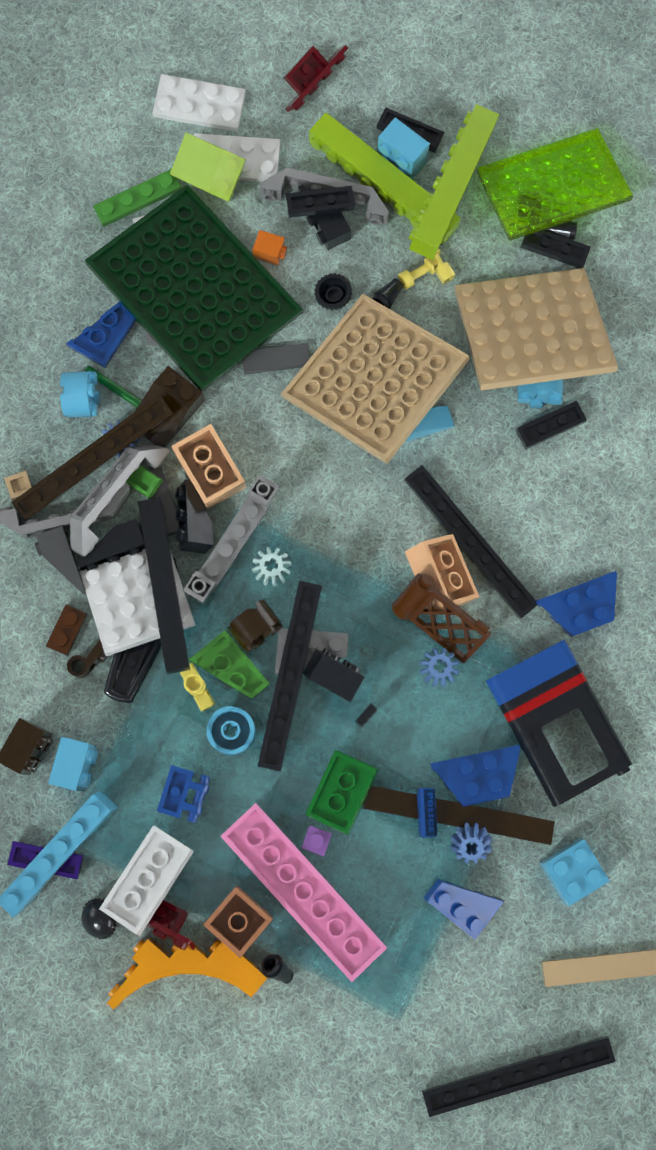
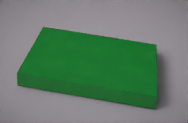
[305,749,379,836]

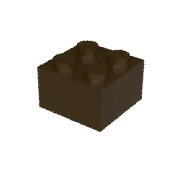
[0,718,53,775]

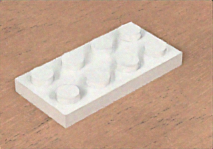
[152,74,246,132]
[194,133,280,182]
[99,825,194,936]

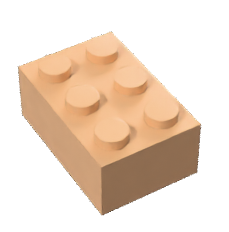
[171,424,246,510]
[405,534,479,609]

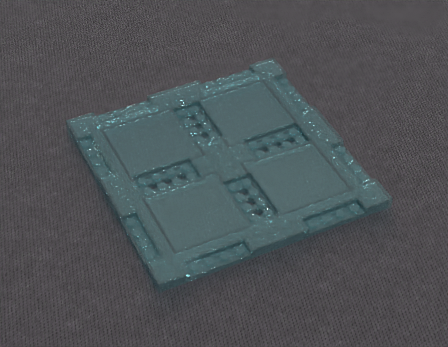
[70,509,530,1020]

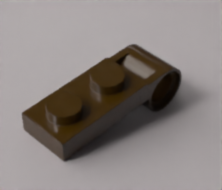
[67,640,109,678]

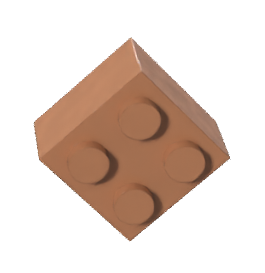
[203,885,273,958]

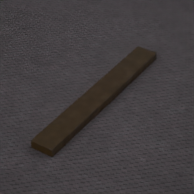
[11,394,173,521]
[363,786,555,845]

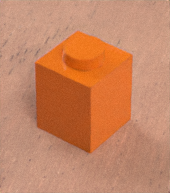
[252,230,288,266]

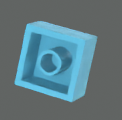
[377,118,430,180]
[48,737,98,792]
[540,838,610,906]

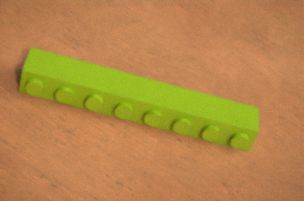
[408,104,500,260]
[309,112,461,245]

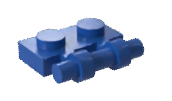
[157,765,210,823]

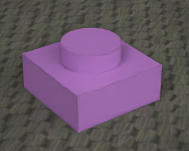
[302,825,332,856]

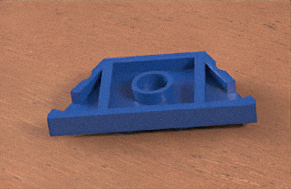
[536,571,617,637]
[430,745,520,807]

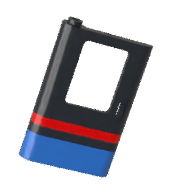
[486,639,633,807]

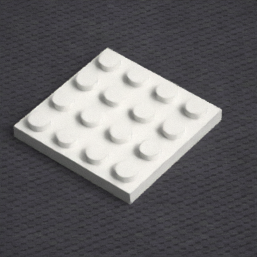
[79,549,196,656]

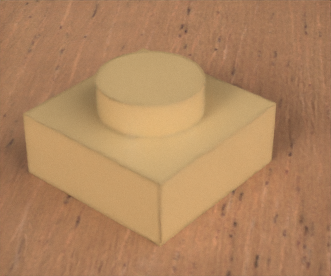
[4,471,32,501]

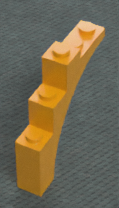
[106,937,267,1010]

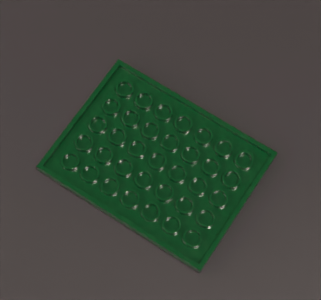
[85,185,303,392]

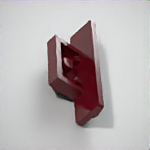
[283,45,348,112]
[145,900,196,951]

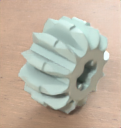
[252,547,291,587]

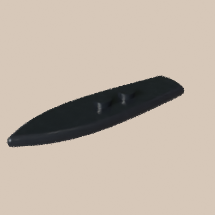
[104,557,178,703]

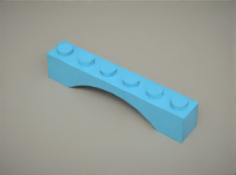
[0,791,118,917]

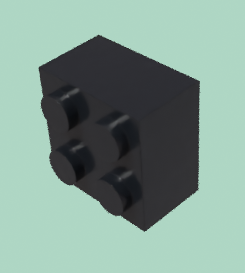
[303,648,365,702]

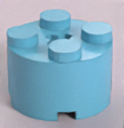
[60,371,100,418]
[517,379,563,408]
[206,706,256,756]

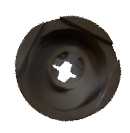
[227,599,283,653]

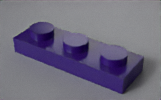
[7,841,84,879]

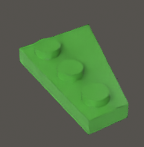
[189,630,270,699]

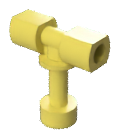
[398,249,456,290]
[179,663,216,712]

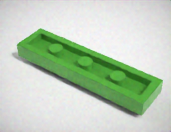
[93,169,181,227]

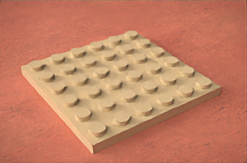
[454,268,618,391]
[281,294,470,464]

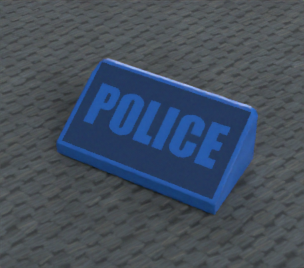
[417,788,437,838]

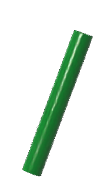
[85,366,142,408]

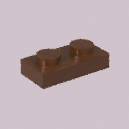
[46,604,88,656]

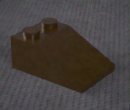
[135,366,205,447]

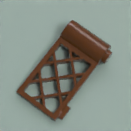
[392,573,491,664]

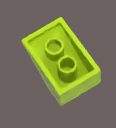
[170,132,247,202]

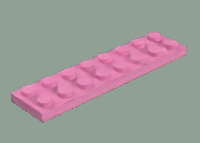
[221,803,387,982]

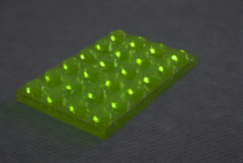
[477,128,633,241]

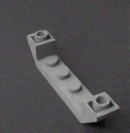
[260,168,389,225]
[70,444,170,557]
[183,474,279,603]
[0,483,132,539]

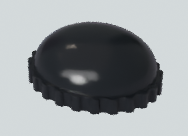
[314,273,352,310]
[81,898,117,939]

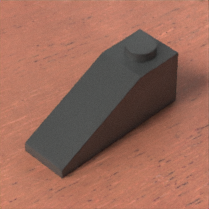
[35,526,86,595]

